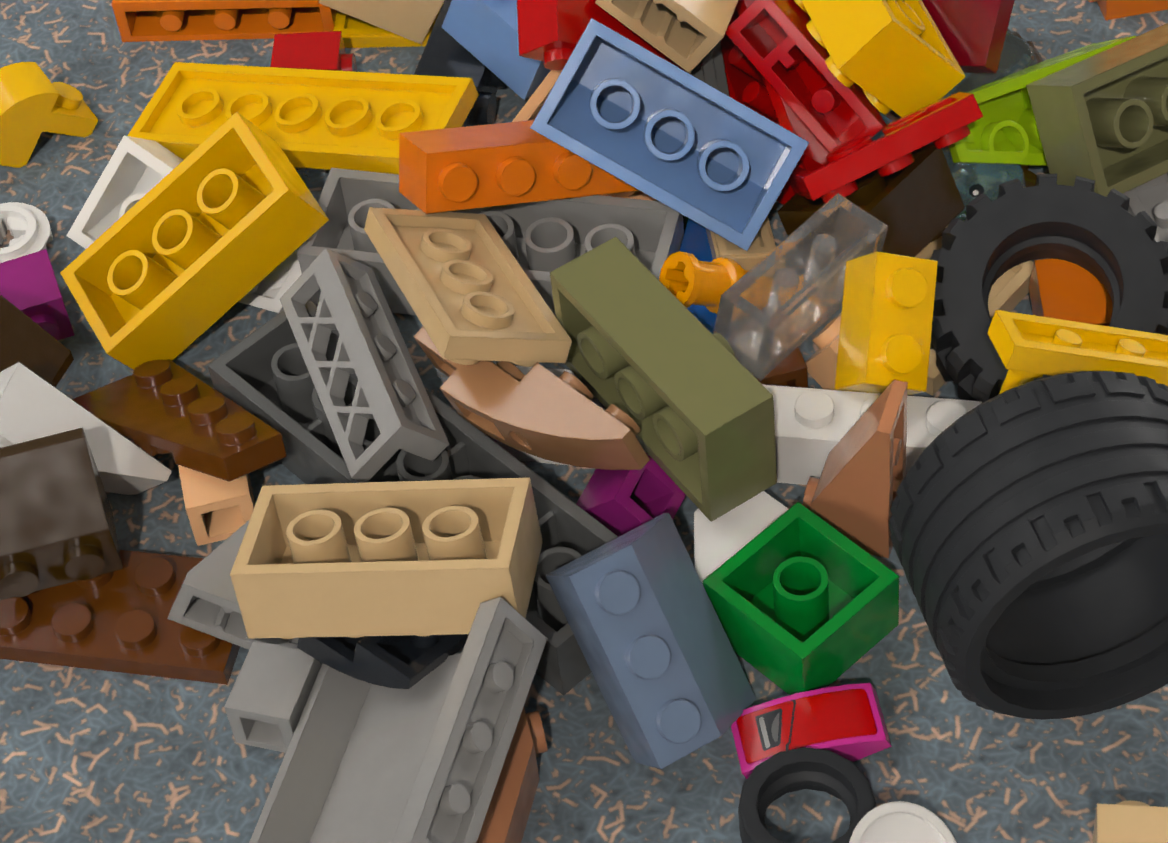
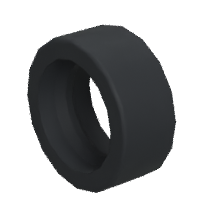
[738,747,876,843]

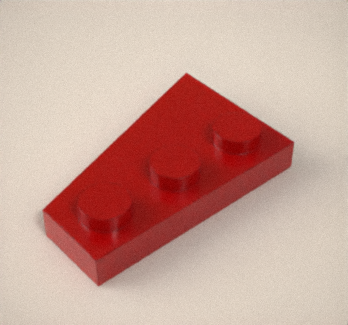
[788,92,983,204]

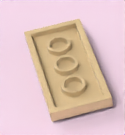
[364,207,572,367]

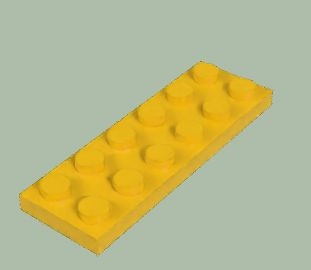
[127,62,479,174]

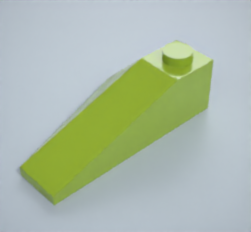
[949,36,1136,166]

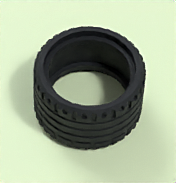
[889,371,1168,720]

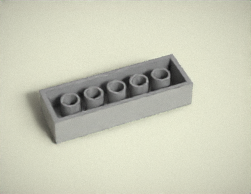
[297,168,684,317]

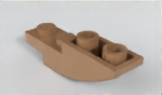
[413,326,650,470]

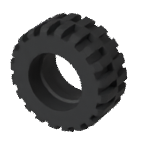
[930,174,1168,403]

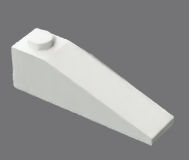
[66,135,302,313]

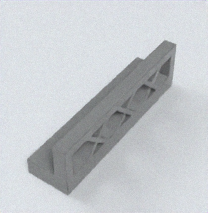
[280,248,449,483]

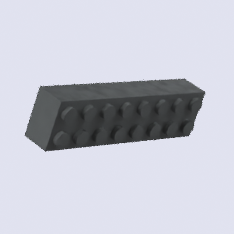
[207,300,618,696]

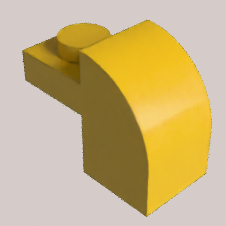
[0,62,98,168]

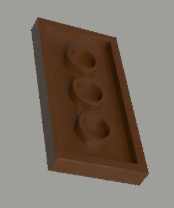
[0,550,240,685]

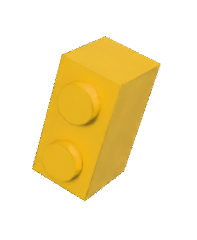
[834,252,938,395]

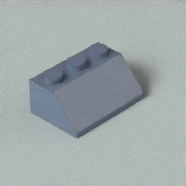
[546,513,756,769]

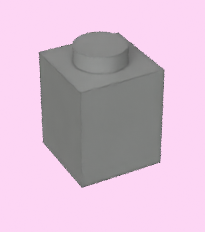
[224,640,321,753]

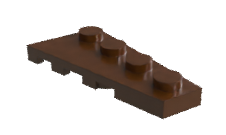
[72,359,287,482]

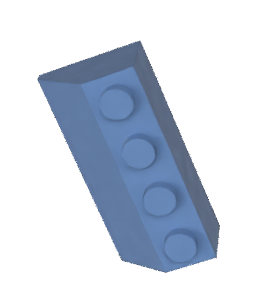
[530,18,809,251]

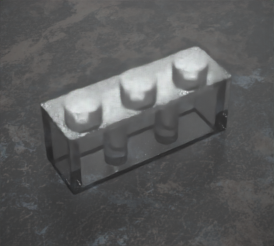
[713,193,889,381]

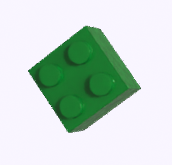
[702,502,899,695]

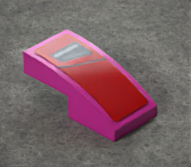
[731,683,892,779]

